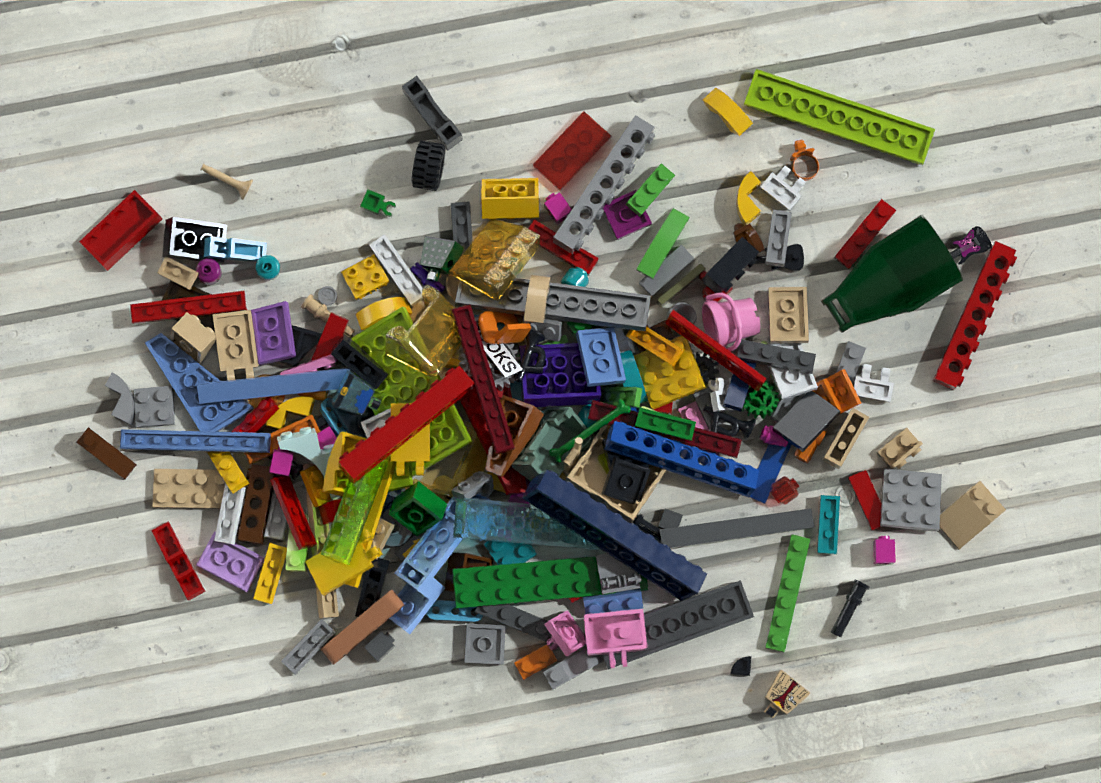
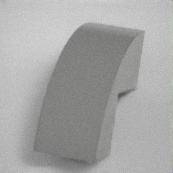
[105,372,135,425]

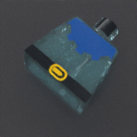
[331,370,381,414]

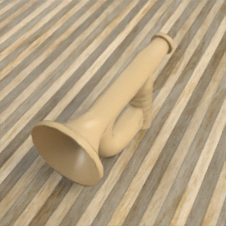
[200,163,253,200]
[563,437,583,476]

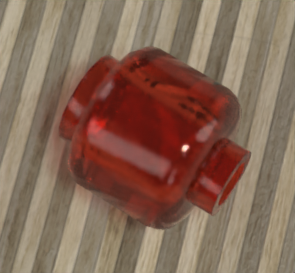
[770,476,800,505]

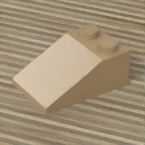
[939,481,1006,549]

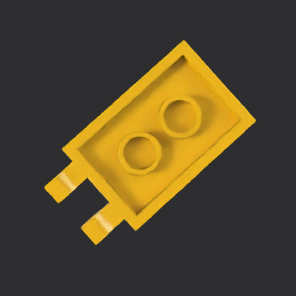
[391,403,430,476]
[305,529,383,596]

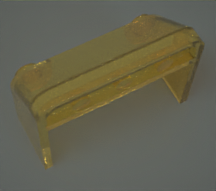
[413,420,488,505]

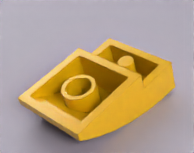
[323,432,369,499]

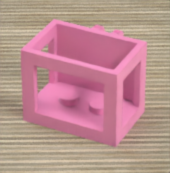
[584,609,647,668]

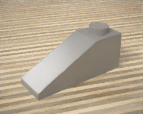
[543,648,603,690]

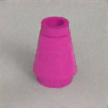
[760,425,788,447]

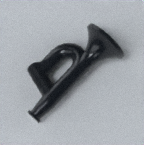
[515,330,546,383]
[703,404,756,440]

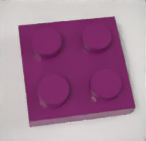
[603,190,652,240]

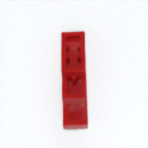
[151,521,206,601]

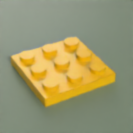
[634,336,706,410]

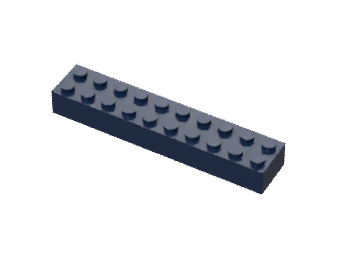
[522,470,707,601]

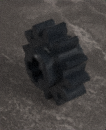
[696,352,719,385]

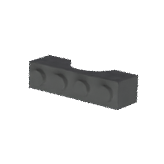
[402,76,463,151]

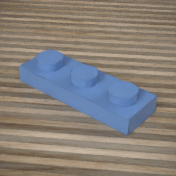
[583,588,643,614]

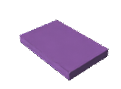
[251,301,296,365]

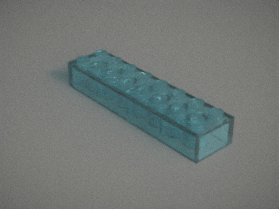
[453,498,603,551]

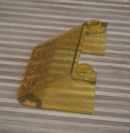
[386,284,462,376]

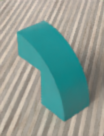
[620,350,648,403]

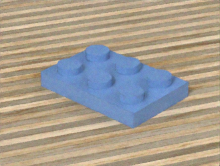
[576,327,626,387]

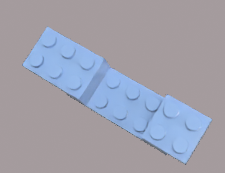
[389,494,505,634]

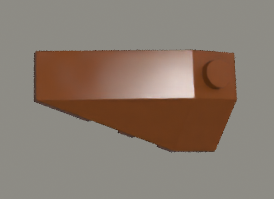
[485,395,544,477]

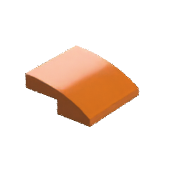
[813,369,861,415]

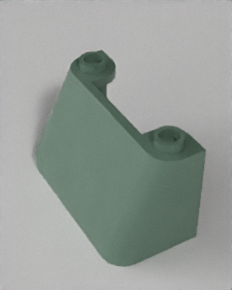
[511,407,595,482]

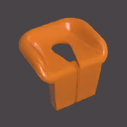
[478,311,531,344]

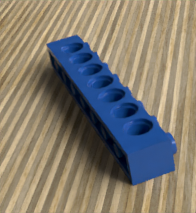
[605,421,759,498]

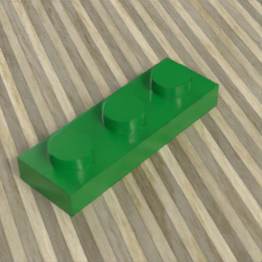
[635,407,696,441]

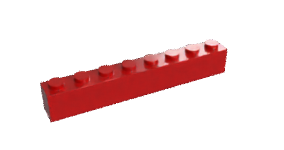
[338,366,474,484]

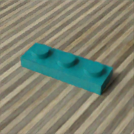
[817,495,840,555]

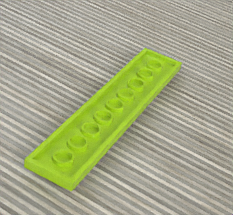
[744,69,935,166]

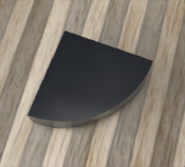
[730,656,752,676]

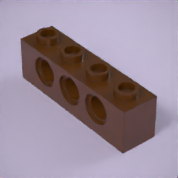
[236,464,276,545]

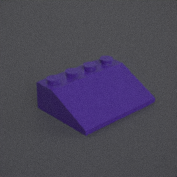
[519,343,601,407]

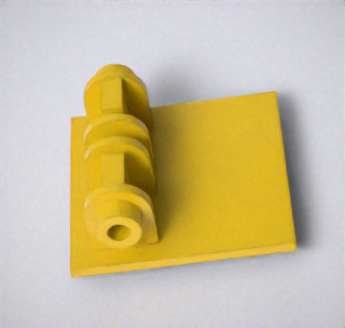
[341,254,389,300]

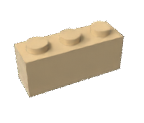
[822,408,869,470]

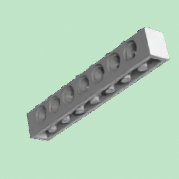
[553,115,655,254]

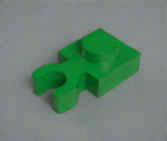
[360,189,396,217]

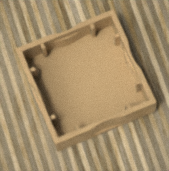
[566,424,667,523]

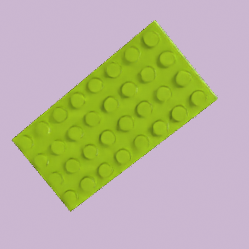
[351,307,472,477]

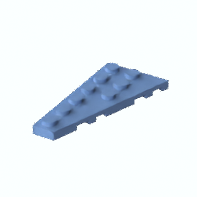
[145,333,254,432]

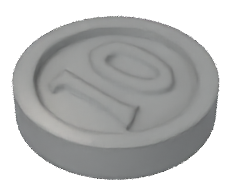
[318,286,337,306]

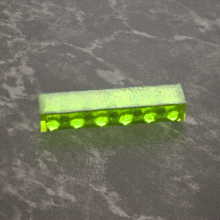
[320,456,391,565]

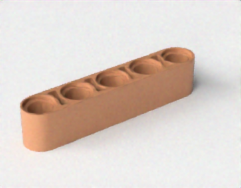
[321,590,405,665]

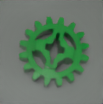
[742,381,779,419]

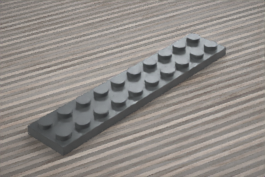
[455,271,651,332]

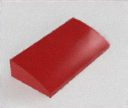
[79,190,163,271]

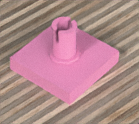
[544,610,586,657]

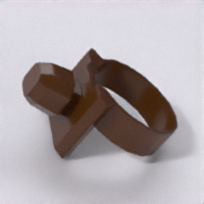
[733,223,764,253]

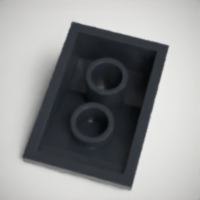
[162,217,227,263]

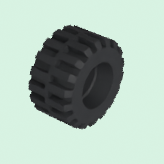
[412,140,445,191]

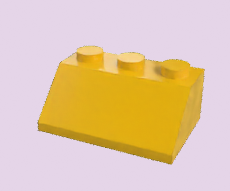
[481,178,539,220]

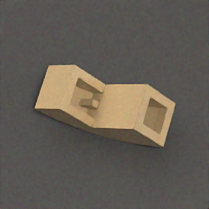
[524,275,551,323]

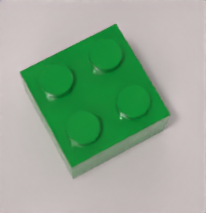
[389,481,447,536]

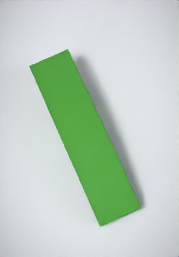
[636,208,690,280]

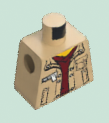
[764,670,810,719]

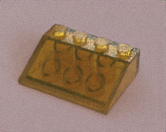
[449,219,540,301]

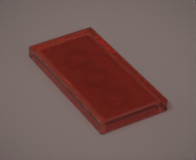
[532,111,612,191]

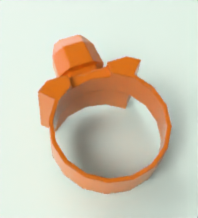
[790,139,819,181]

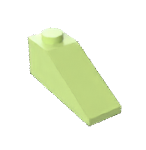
[285,514,309,573]

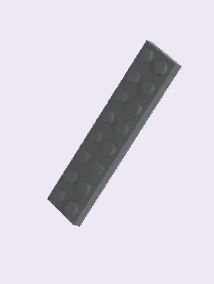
[603,580,754,670]

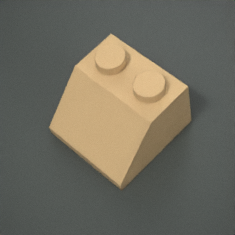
[170,312,216,364]

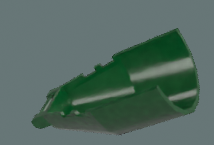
[821,215,963,333]

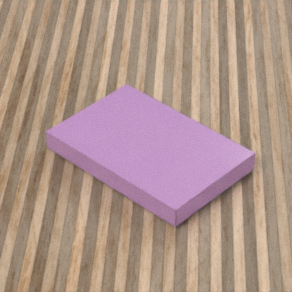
[196,531,264,593]

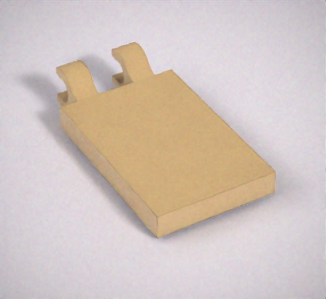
[213,310,259,380]

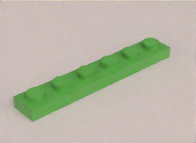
[765,534,810,652]

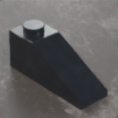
[331,334,388,389]
[355,558,390,617]

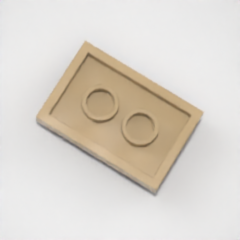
[768,287,809,344]

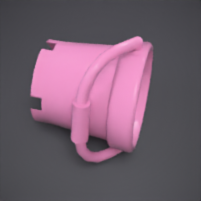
[702,293,760,352]

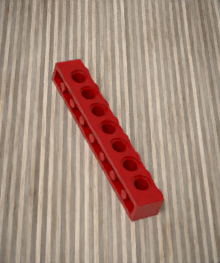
[933,241,1017,390]

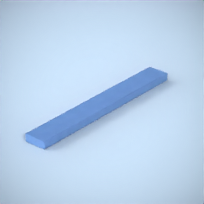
[197,368,352,404]
[120,429,271,453]

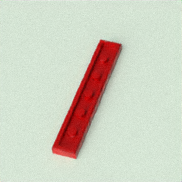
[130,291,247,324]
[665,310,767,391]

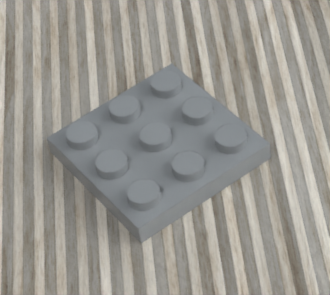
[880,468,942,532]

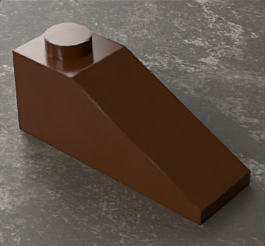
[76,427,137,479]

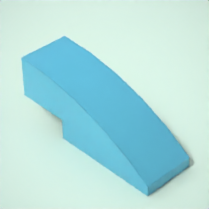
[204,237,267,262]

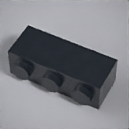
[701,237,759,293]

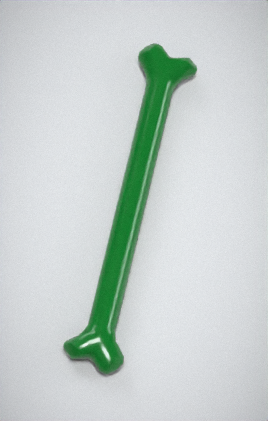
[549,399,631,463]

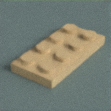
[153,469,226,509]

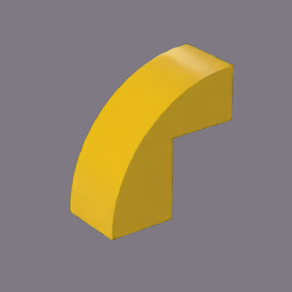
[703,87,753,136]
[736,171,761,226]
[355,297,412,330]
[266,397,315,430]

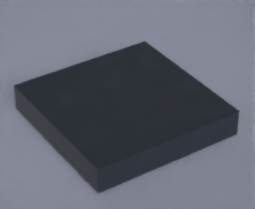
[601,457,651,504]

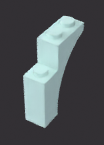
[277,427,339,498]

